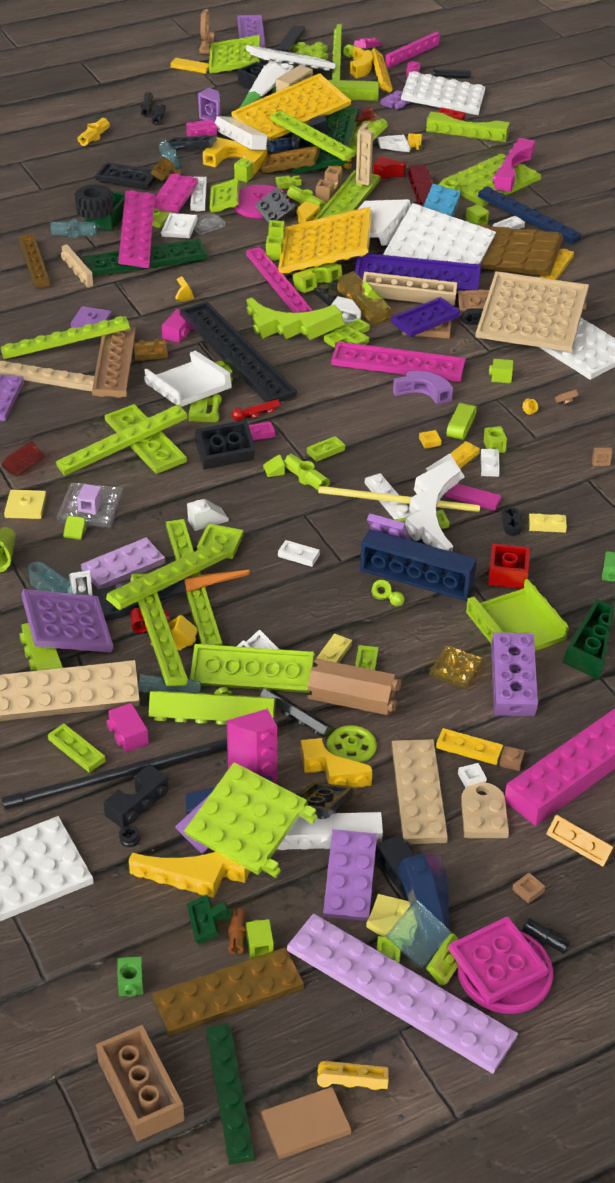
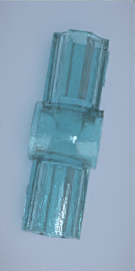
[158,141,180,169]
[50,219,96,238]
[138,674,201,693]

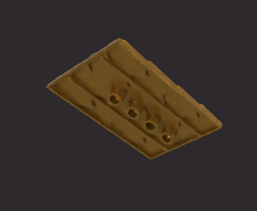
[475,224,563,276]

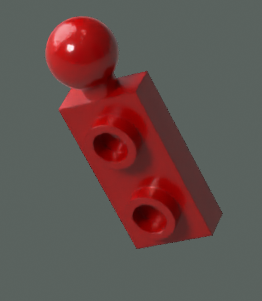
[232,399,280,421]

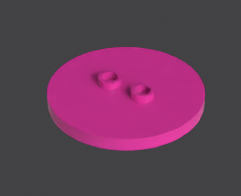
[233,185,289,219]
[457,931,553,1014]

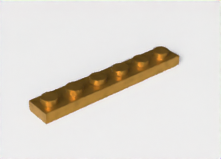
[19,234,50,288]

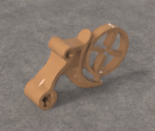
[199,9,215,55]

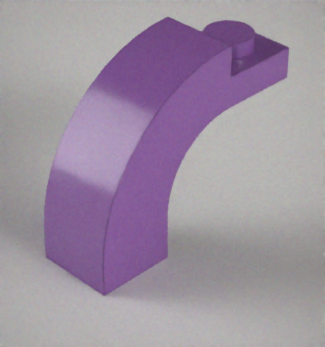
[393,371,453,405]

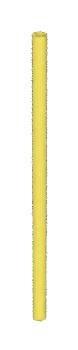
[318,486,480,512]

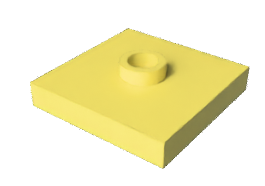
[4,490,47,519]

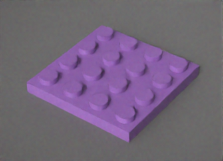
[21,589,114,652]

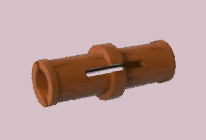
[228,909,246,955]

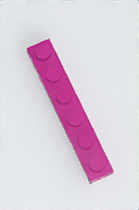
[385,32,440,68]

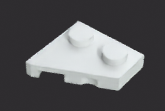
[377,135,410,152]

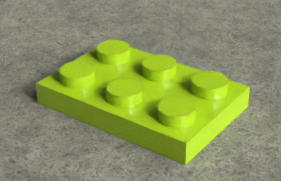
[210,178,240,213]

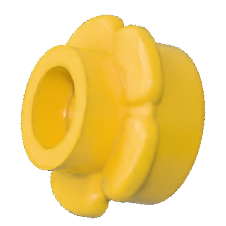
[523,398,538,415]

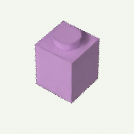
[77,484,102,514]

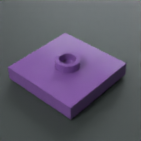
[71,306,112,328]

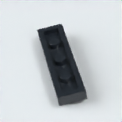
[166,135,217,150]
[260,688,336,737]

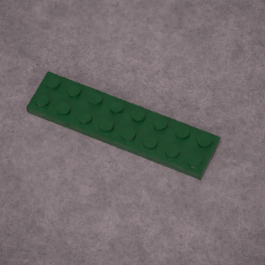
[82,238,207,277]

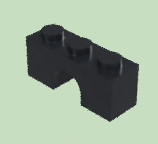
[103,764,169,828]

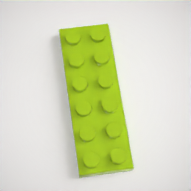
[105,404,187,474]
[189,644,315,693]

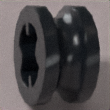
[119,825,140,847]

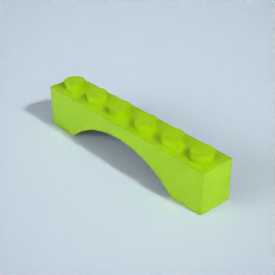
[426,112,510,142]

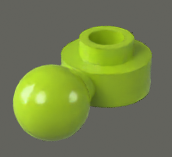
[371,580,405,606]

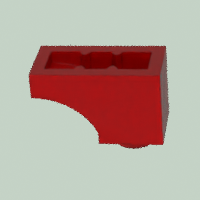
[373,156,406,179]

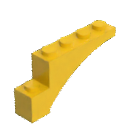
[129,852,250,898]

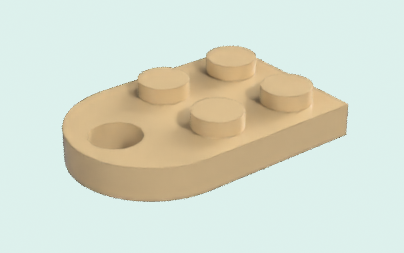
[461,782,509,838]

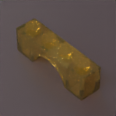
[337,271,391,326]

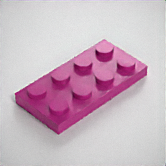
[154,174,199,213]

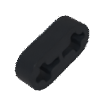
[462,308,483,325]
[502,507,521,536]

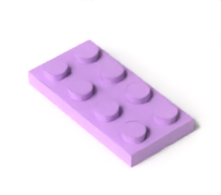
[81,537,165,589]

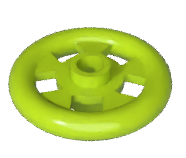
[327,725,377,763]

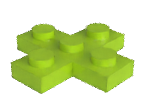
[292,42,328,60]
[324,318,370,348]

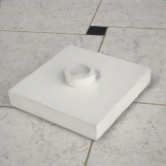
[161,213,198,238]

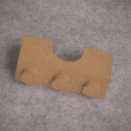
[316,166,342,204]

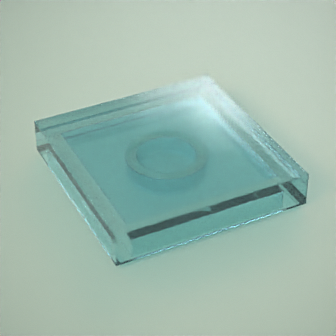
[386,900,451,968]

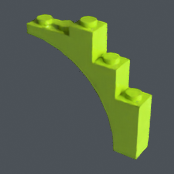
[246,297,344,340]

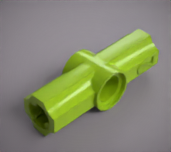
[287,185,326,211]
[283,453,330,490]

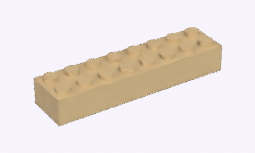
[0,660,139,721]

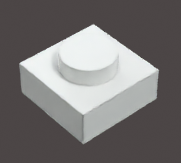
[458,763,487,788]

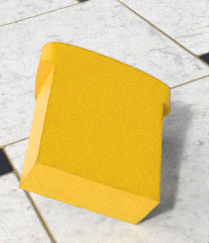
[175,276,194,301]

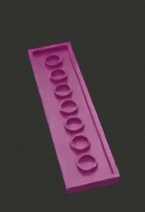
[118,190,155,268]
[331,342,466,382]

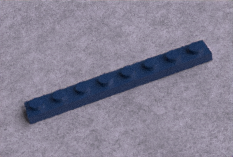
[478,187,581,244]

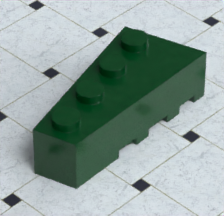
[562,599,614,680]

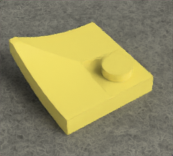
[367,894,417,946]

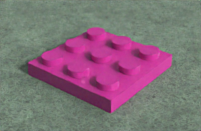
[448,916,549,1005]

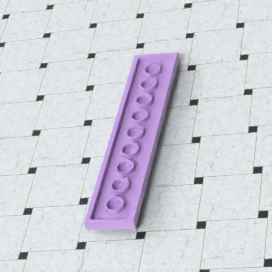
[287,913,518,1074]

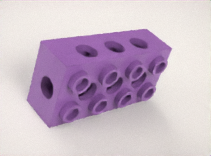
[491,633,538,716]

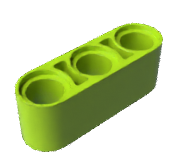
[447,403,477,440]

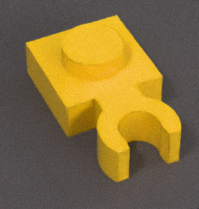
[408,133,422,150]

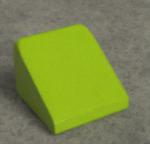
[263,455,285,477]
[63,516,86,540]

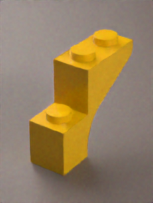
[301,738,372,788]

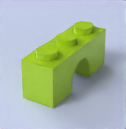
[266,220,284,261]
[293,263,343,293]

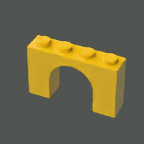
[203,137,267,175]

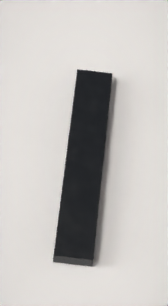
[276,25,305,52]

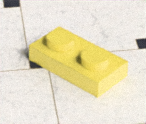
[529,514,567,533]
[316,633,352,664]

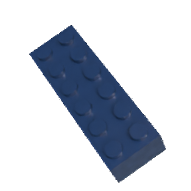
[360,529,477,601]

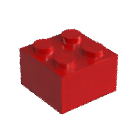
[488,543,530,589]

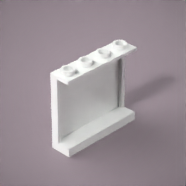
[358,200,411,245]
[144,351,232,407]

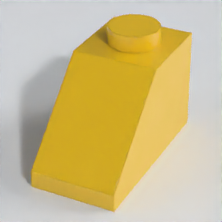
[297,202,320,224]
[151,615,198,650]

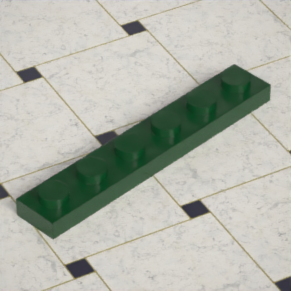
[206,1023,254,1165]

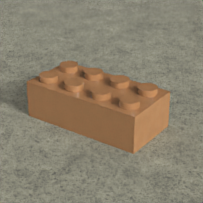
[96,1025,184,1142]

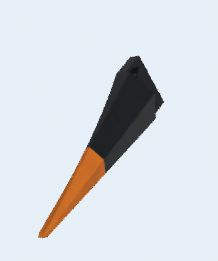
[96,570,250,620]

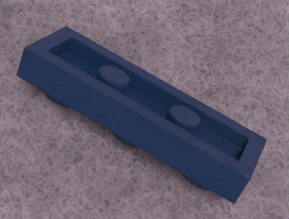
[266,137,296,153]

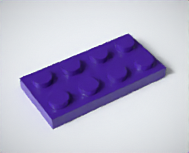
[391,297,461,337]

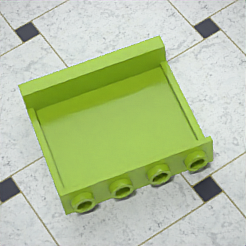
[466,579,569,651]

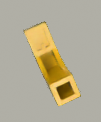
[350,46,373,78]

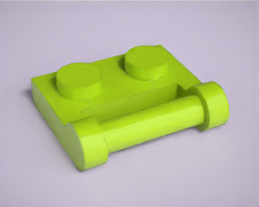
[189,394,222,422]

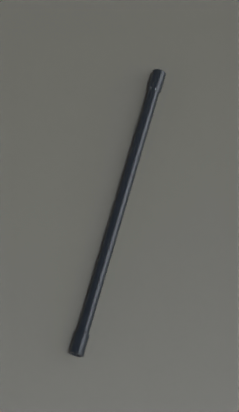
[2,738,227,810]

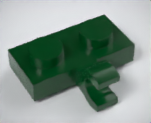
[187,894,233,945]

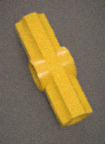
[78,118,110,146]

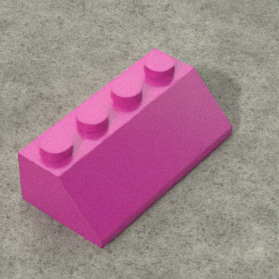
[226,708,277,784]

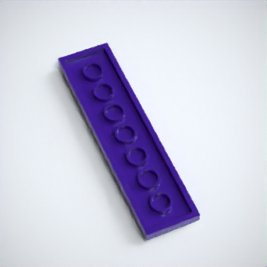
[354,253,481,292]

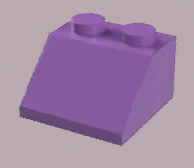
[198,88,220,123]

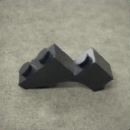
[292,115,329,149]

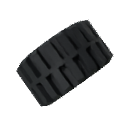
[75,184,113,219]

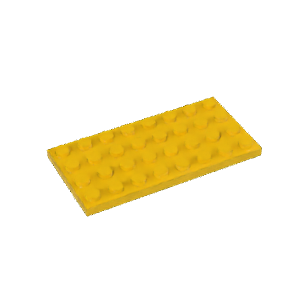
[232,73,351,140]

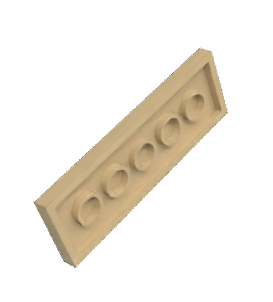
[391,739,448,844]

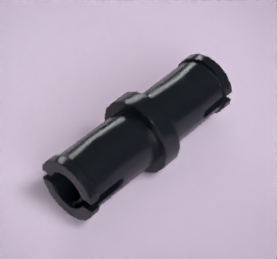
[151,104,166,125]
[522,918,571,954]

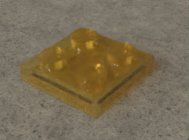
[430,646,483,689]

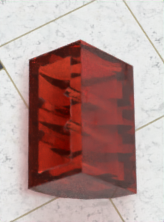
[1,441,45,475]

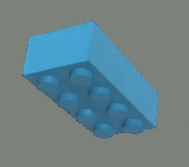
[423,184,461,217]

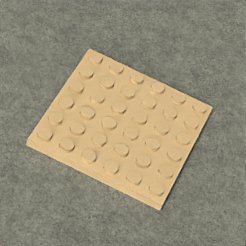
[476,271,589,352]

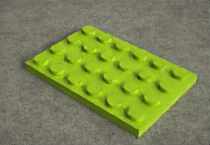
[447,154,541,207]

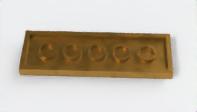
[152,947,304,1037]

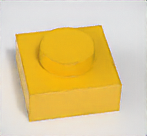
[419,430,441,449]

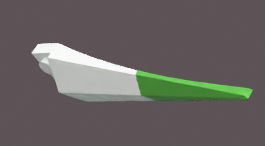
[240,60,294,108]

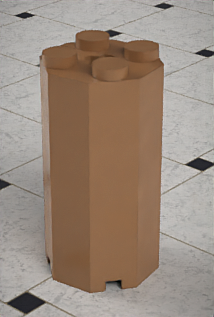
[308,659,401,715]

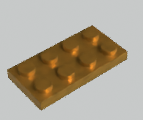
[261,146,321,173]

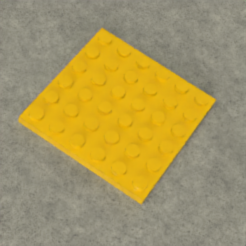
[278,206,372,274]

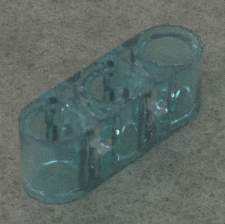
[28,562,72,594]

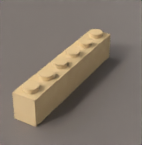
[362,272,457,306]

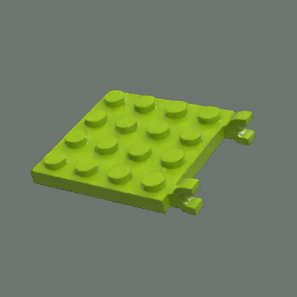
[184,762,318,878]

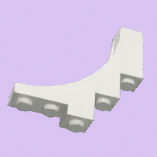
[405,460,461,552]

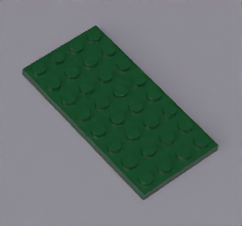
[292,106,360,174]

